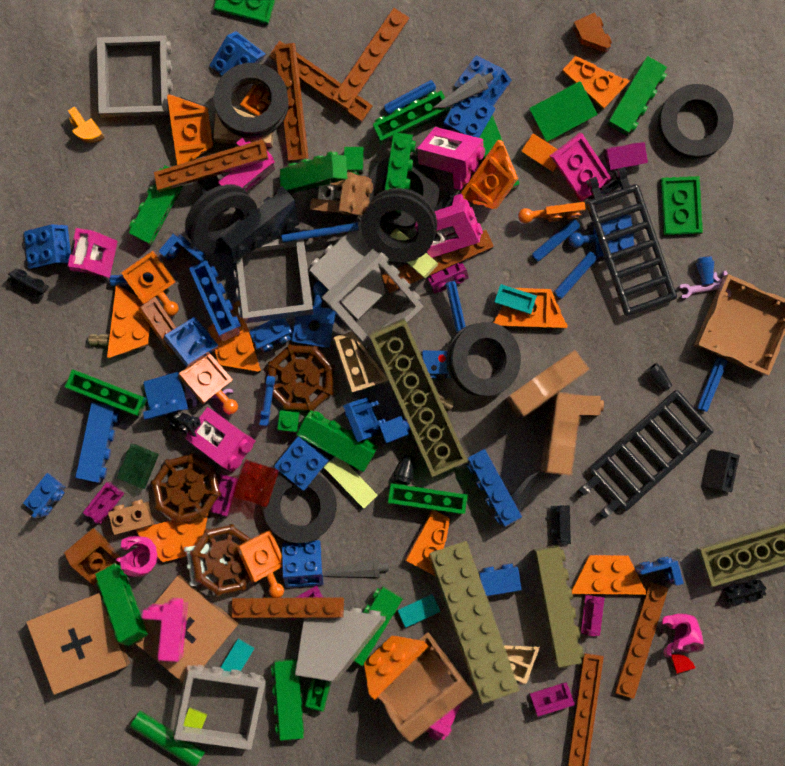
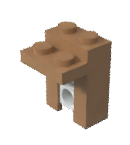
[310,172,373,217]

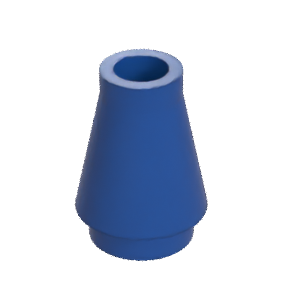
[695,256,715,285]

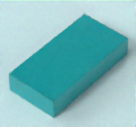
[494,284,537,315]
[398,594,441,628]
[221,638,255,672]

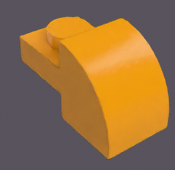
[68,107,105,143]

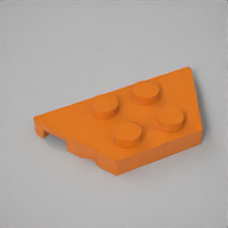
[167,94,213,165]
[461,140,518,209]
[107,285,150,359]
[494,288,567,328]
[208,300,261,372]
[136,512,209,562]
[571,555,646,595]
[364,636,428,700]

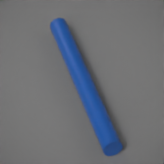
[282,223,359,242]

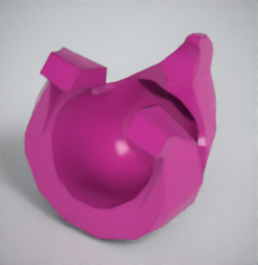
[116,536,158,577]
[662,614,704,658]

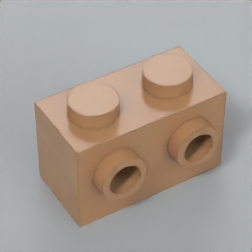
[108,499,154,535]

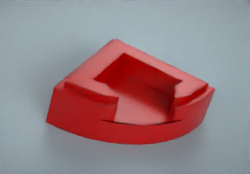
[671,653,695,673]

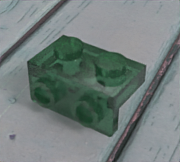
[117,443,159,490]

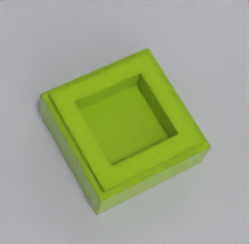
[183,707,208,729]

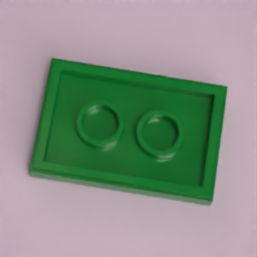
[214,0,276,25]
[529,81,598,142]
[661,176,703,235]

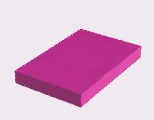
[550,132,612,202]

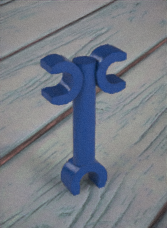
[259,376,276,427]

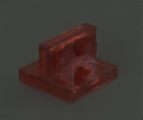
[234,459,279,507]

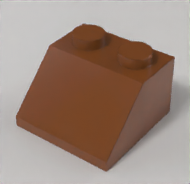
[64,528,120,585]

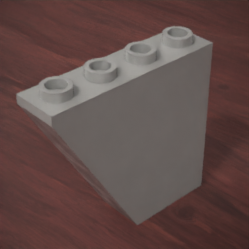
[309,218,385,321]
[295,607,386,681]

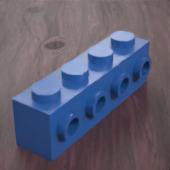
[189,260,241,341]
[467,449,522,528]

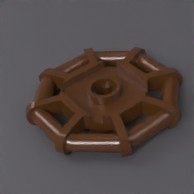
[268,344,335,411]
[151,453,221,524]
[190,524,252,596]

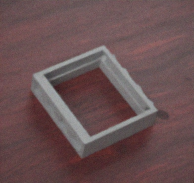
[97,35,173,117]
[233,239,314,323]
[322,249,424,354]
[173,664,266,750]

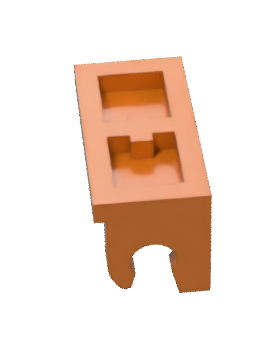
[522,134,558,172]

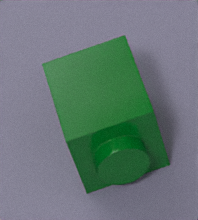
[344,147,364,176]
[278,410,300,432]

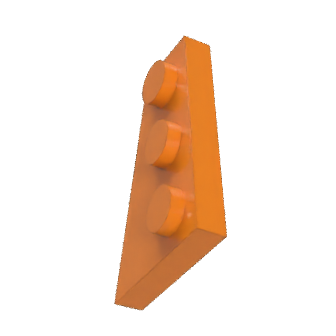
[562,56,630,110]
[405,509,450,576]

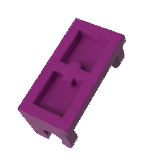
[604,142,648,170]
[210,474,239,516]
[83,482,125,524]
[530,682,575,716]

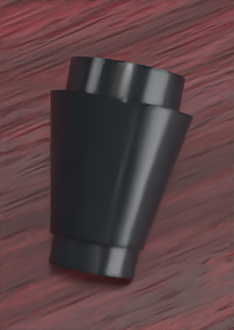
[645,363,672,392]
[395,455,415,485]

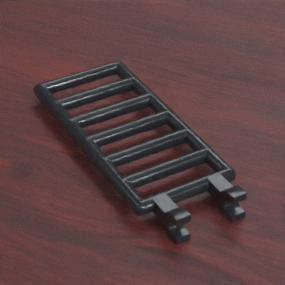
[586,167,677,316]
[578,390,714,519]

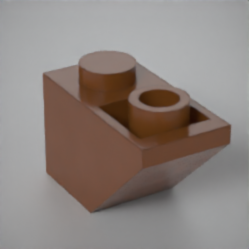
[572,12,612,53]

